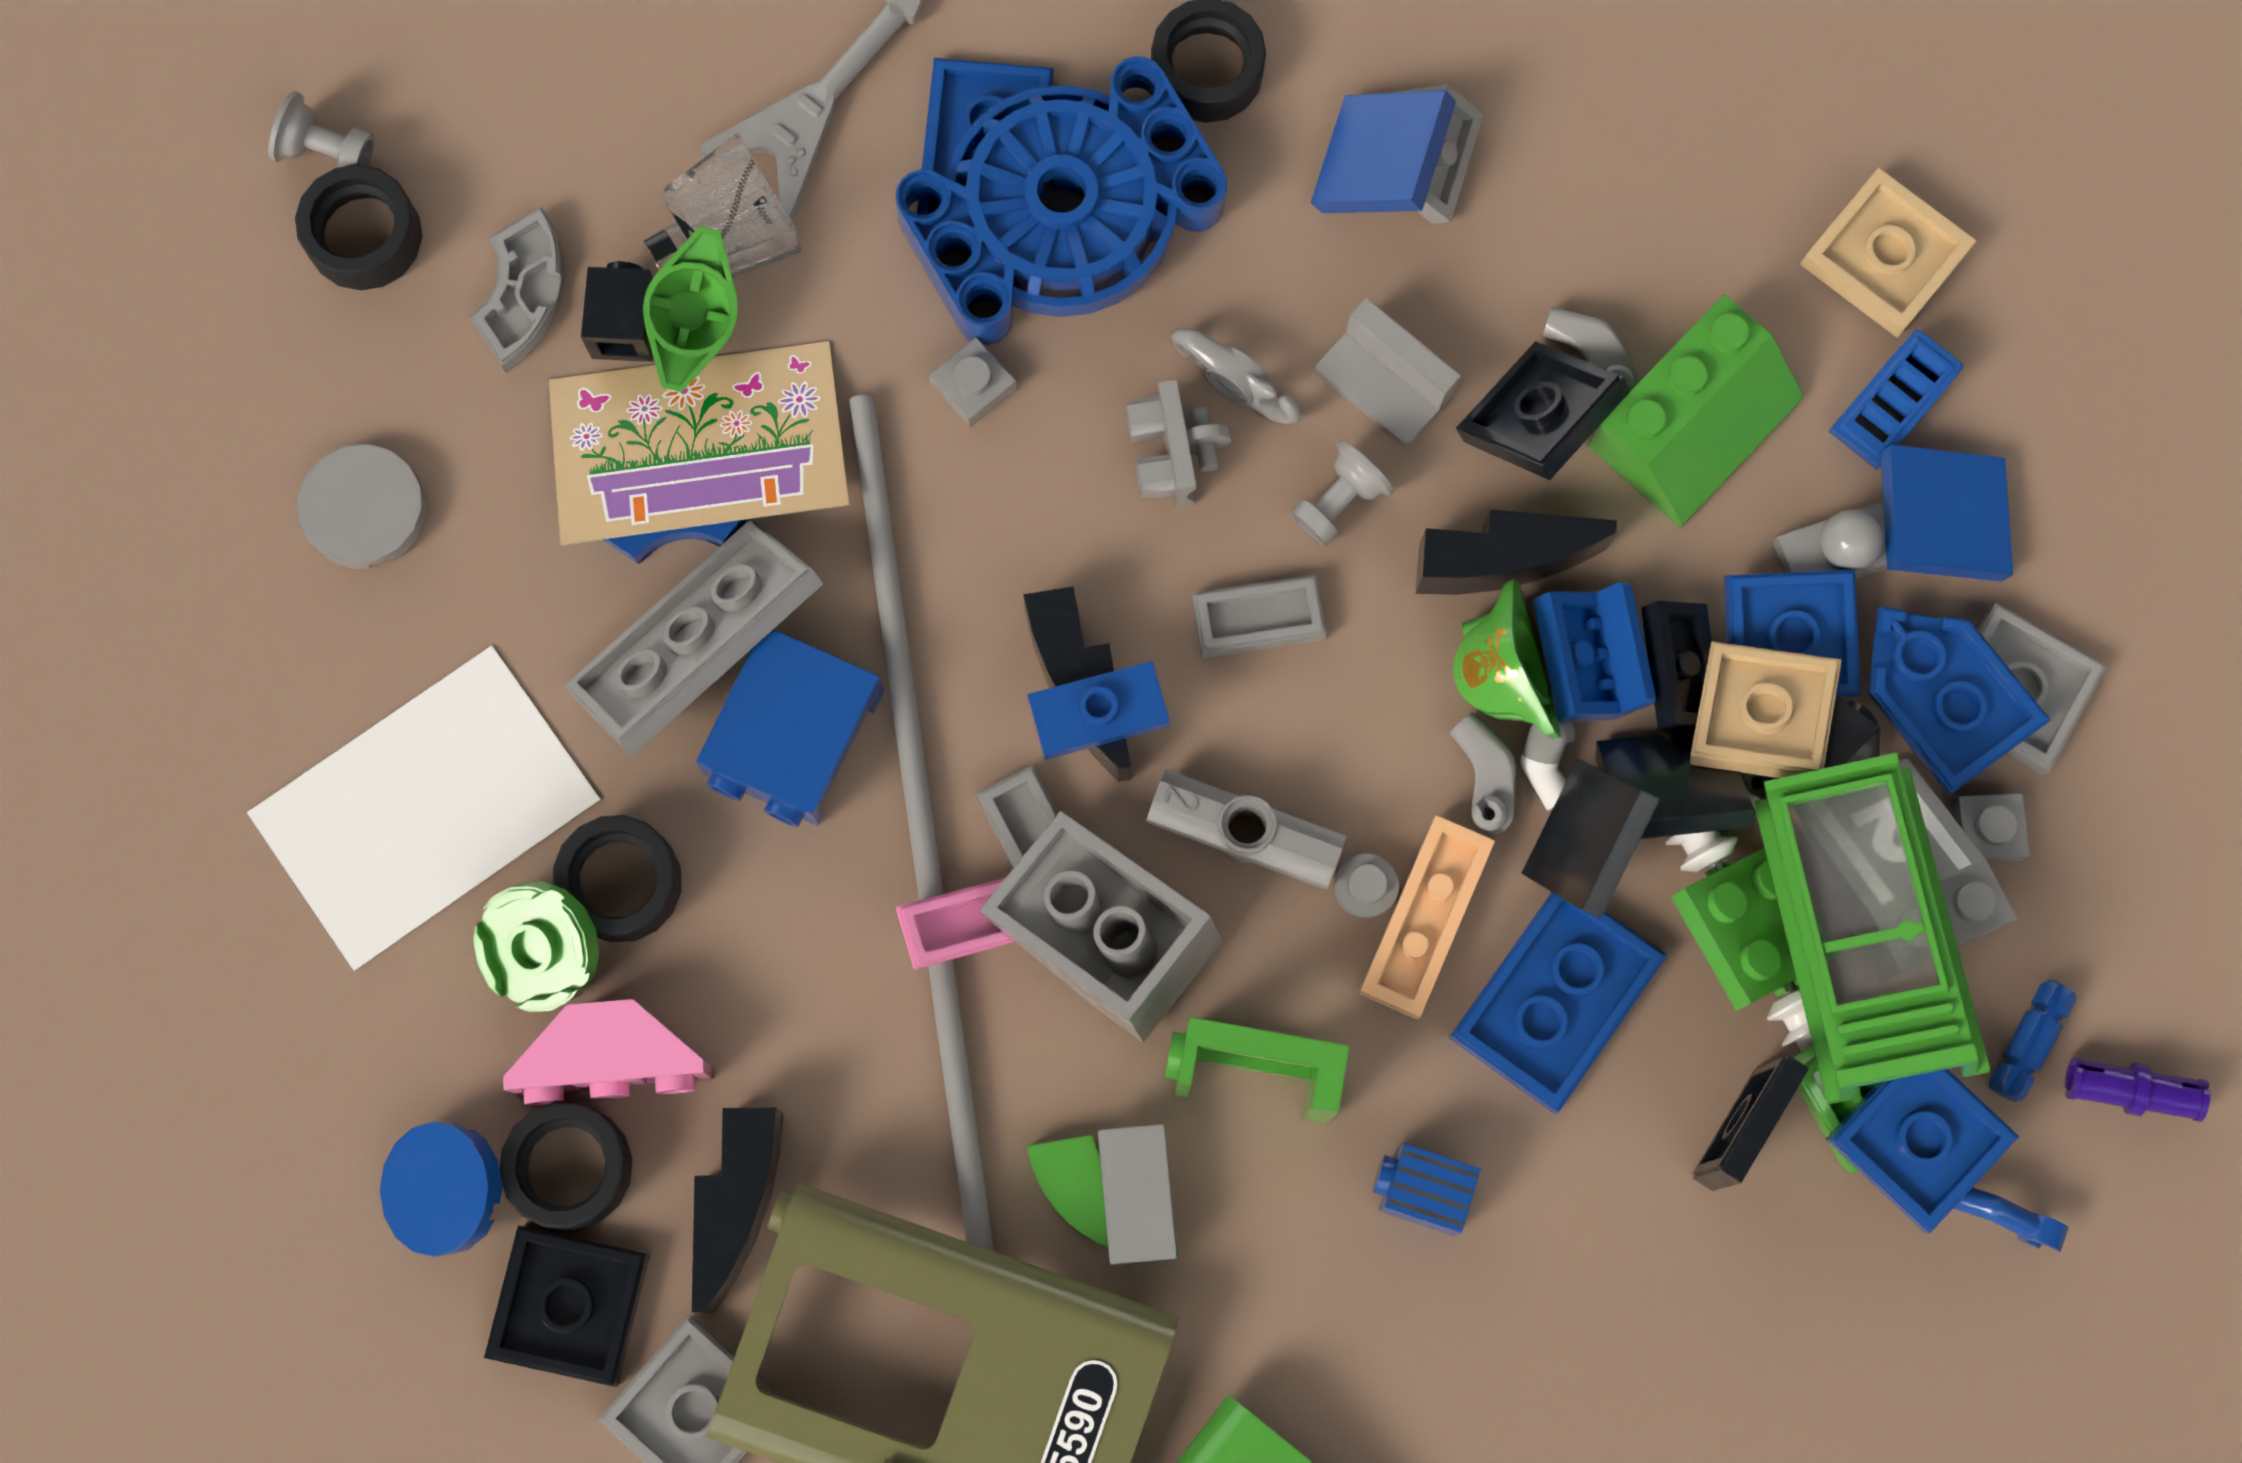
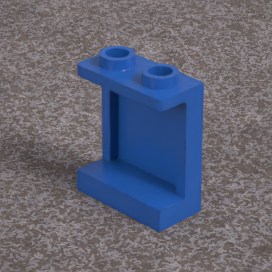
[696,629,884,828]

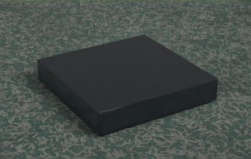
[1456,341,1631,480]
[1595,731,1755,839]
[1521,758,1659,918]
[1692,1055,1809,1191]
[484,1225,650,1387]

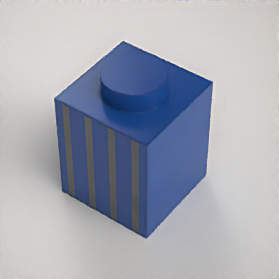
[1372,1143,1481,1236]

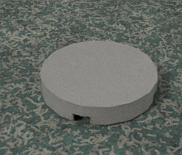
[297,444,427,570]

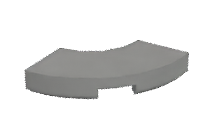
[469,205,564,373]

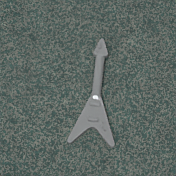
[700,0,924,221]

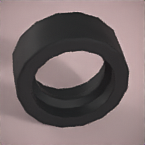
[1151,0,1266,123]
[295,164,423,291]
[553,815,682,943]
[500,1102,633,1230]

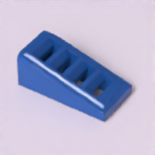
[1828,329,1964,470]

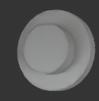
[1334,854,1399,919]

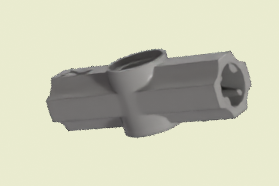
[1146,769,1347,891]

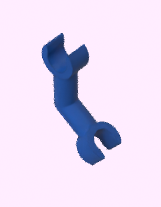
[1953,1188,2069,1253]

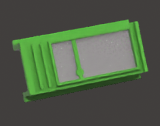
[1754,752,1990,1105]

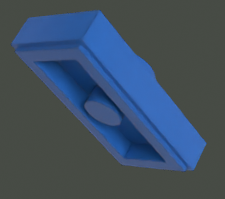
[1027,661,1170,760]

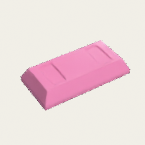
[896,878,1015,970]

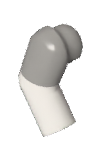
[1520,714,1575,812]

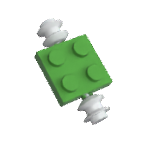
[1665,831,1840,1052]

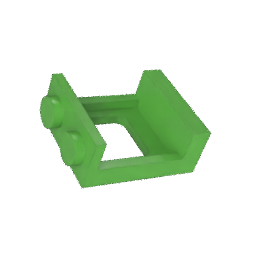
[1164,1017,1349,1124]

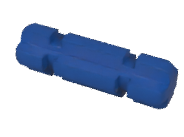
[1989,980,2077,1102]

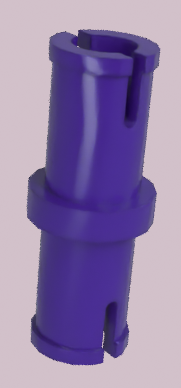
[2065,1057,2210,1122]

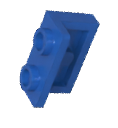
[1533,582,1656,721]

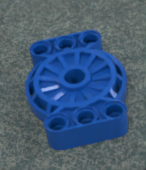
[895,56,1227,345]

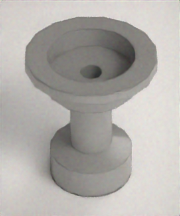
[268,91,375,167]
[1289,440,1394,547]

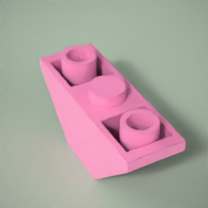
[503,999,712,1106]

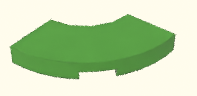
[1027,1135,1179,1257]

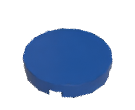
[380,1121,503,1257]

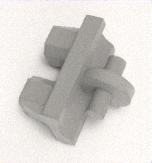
[1126,379,1232,508]

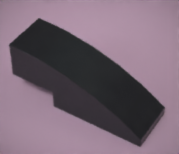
[1416,509,1617,595]
[1023,586,1131,782]
[692,1107,783,1313]

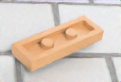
[1358,815,1495,1020]

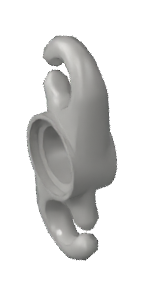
[1171,327,1302,425]

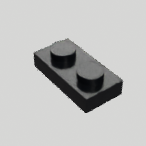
[1641,601,1712,731]

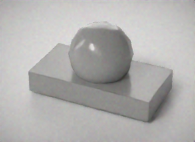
[1772,502,1887,579]

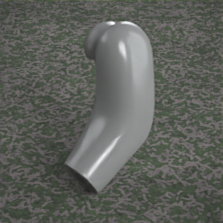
[1542,307,1638,390]
[1449,712,1516,835]

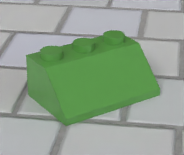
[1588,294,1804,528]

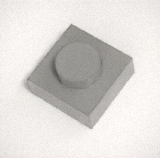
[929,337,1017,427]
[1951,794,2030,862]

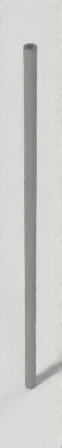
[849,394,994,1251]

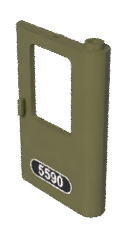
[707,1182,1179,1463]

